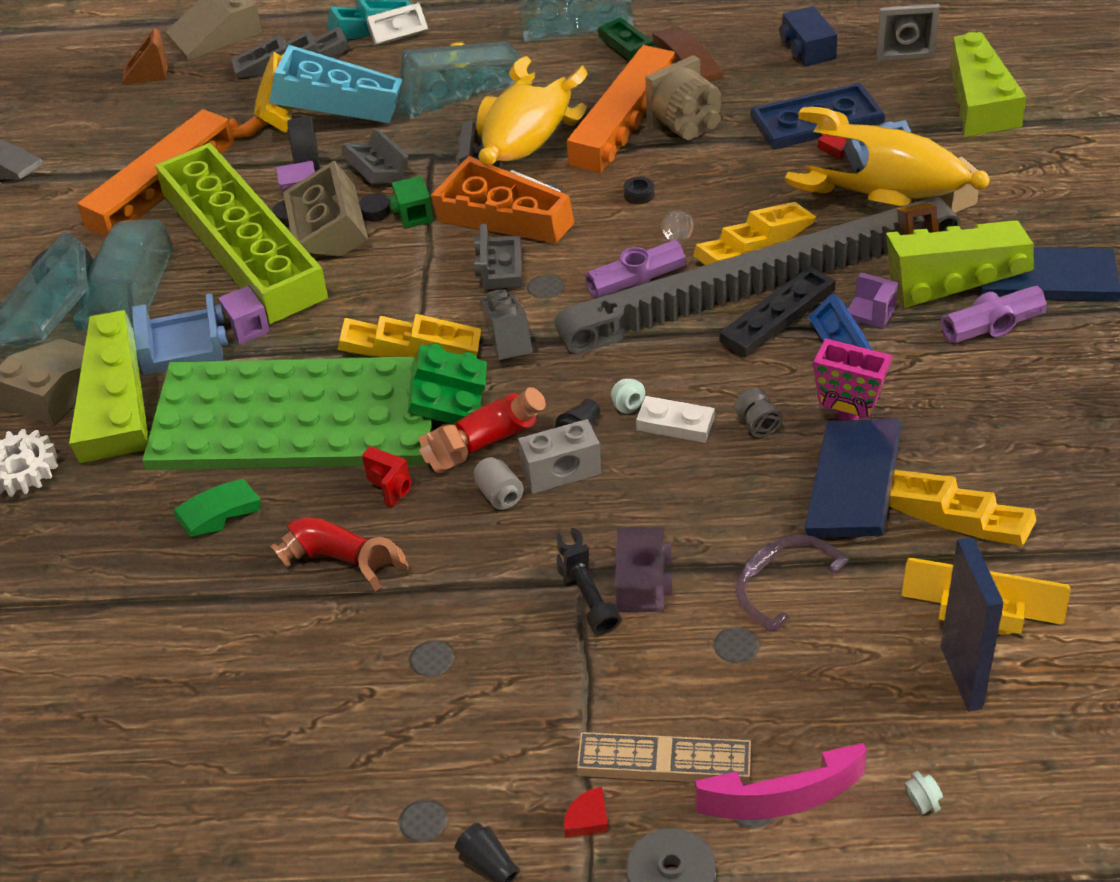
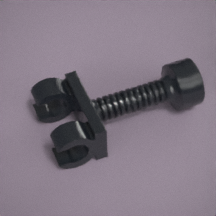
[557,528,622,635]

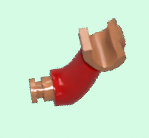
[418,387,546,474]
[270,517,409,592]

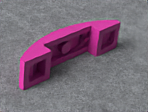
[695,743,867,820]

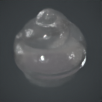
[660,210,694,242]

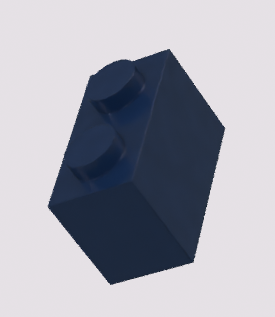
[779,6,838,67]

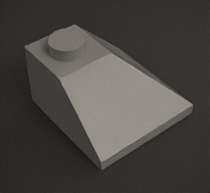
[876,4,940,61]

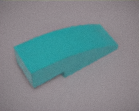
[327,0,412,39]

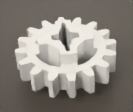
[0,429,58,497]

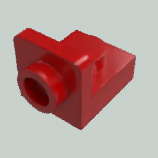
[362,446,411,508]

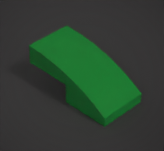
[174,479,261,537]

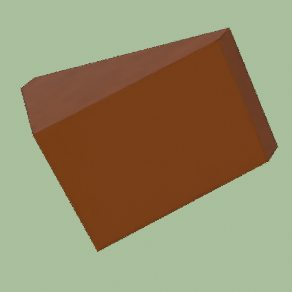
[122,28,168,84]

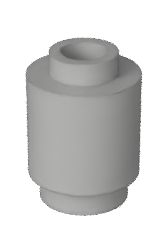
[474,457,524,510]

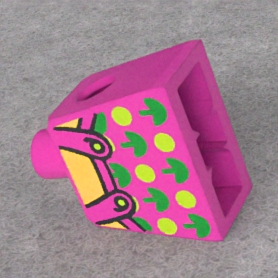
[813,338,893,421]

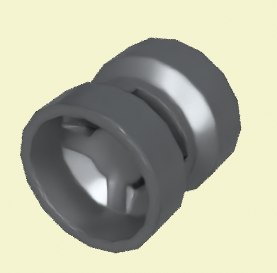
[734,388,783,438]

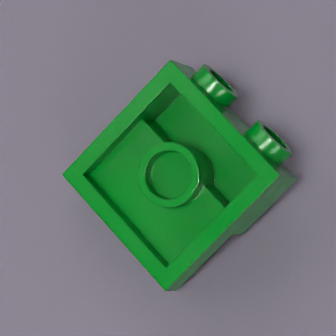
[407,344,487,424]

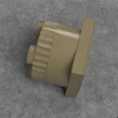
[645,55,722,140]

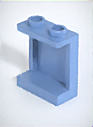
[132,293,228,375]

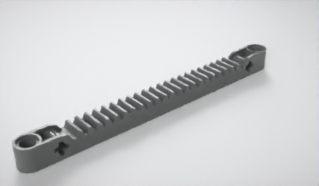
[554,197,960,354]

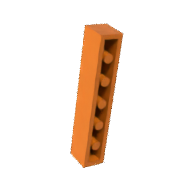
[567,45,675,173]
[77,109,235,239]

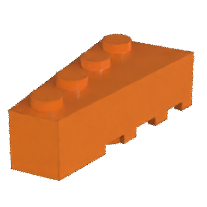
[431,156,575,243]

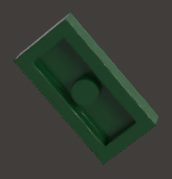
[598,17,653,61]

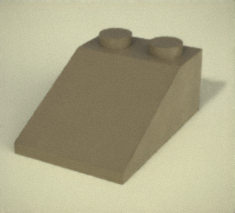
[166,0,262,60]
[0,338,85,426]

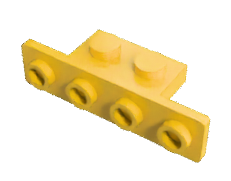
[902,558,1070,635]

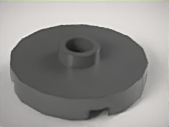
[627,828,716,882]

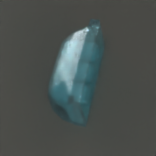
[73,219,173,332]

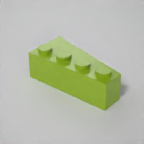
[950,32,1026,137]
[886,220,1034,308]
[69,310,149,463]

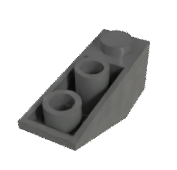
[479,290,533,360]

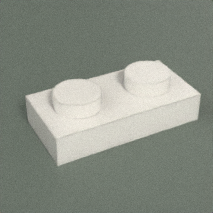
[366,3,428,46]
[636,396,715,443]

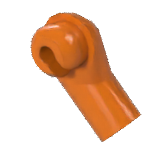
[229,115,267,139]

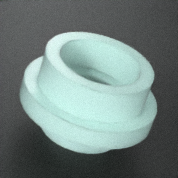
[611,379,645,414]
[904,771,943,815]

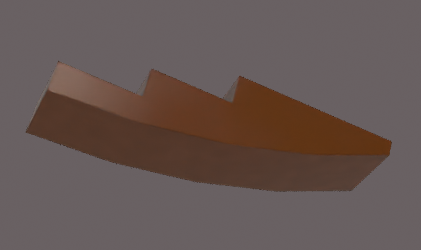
[652,27,723,82]

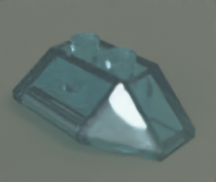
[0,231,88,346]

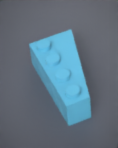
[269,45,402,123]

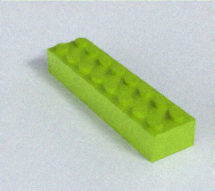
[155,143,328,324]

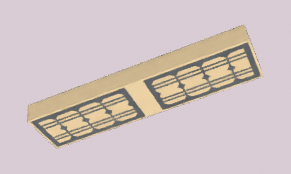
[577,732,751,785]

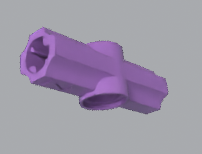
[585,240,686,299]
[940,285,1047,344]

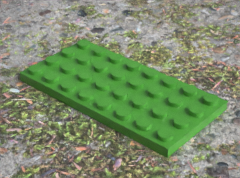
[142,357,434,470]

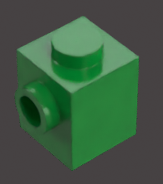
[389,176,434,229]

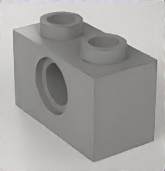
[518,419,602,494]

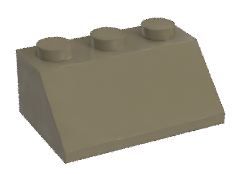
[283,161,368,256]

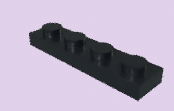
[719,266,835,358]

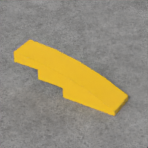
[693,202,816,265]
[337,314,481,357]
[888,470,1036,546]

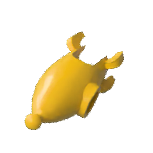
[476,56,588,166]
[785,107,989,206]

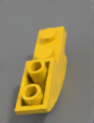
[254,52,292,133]

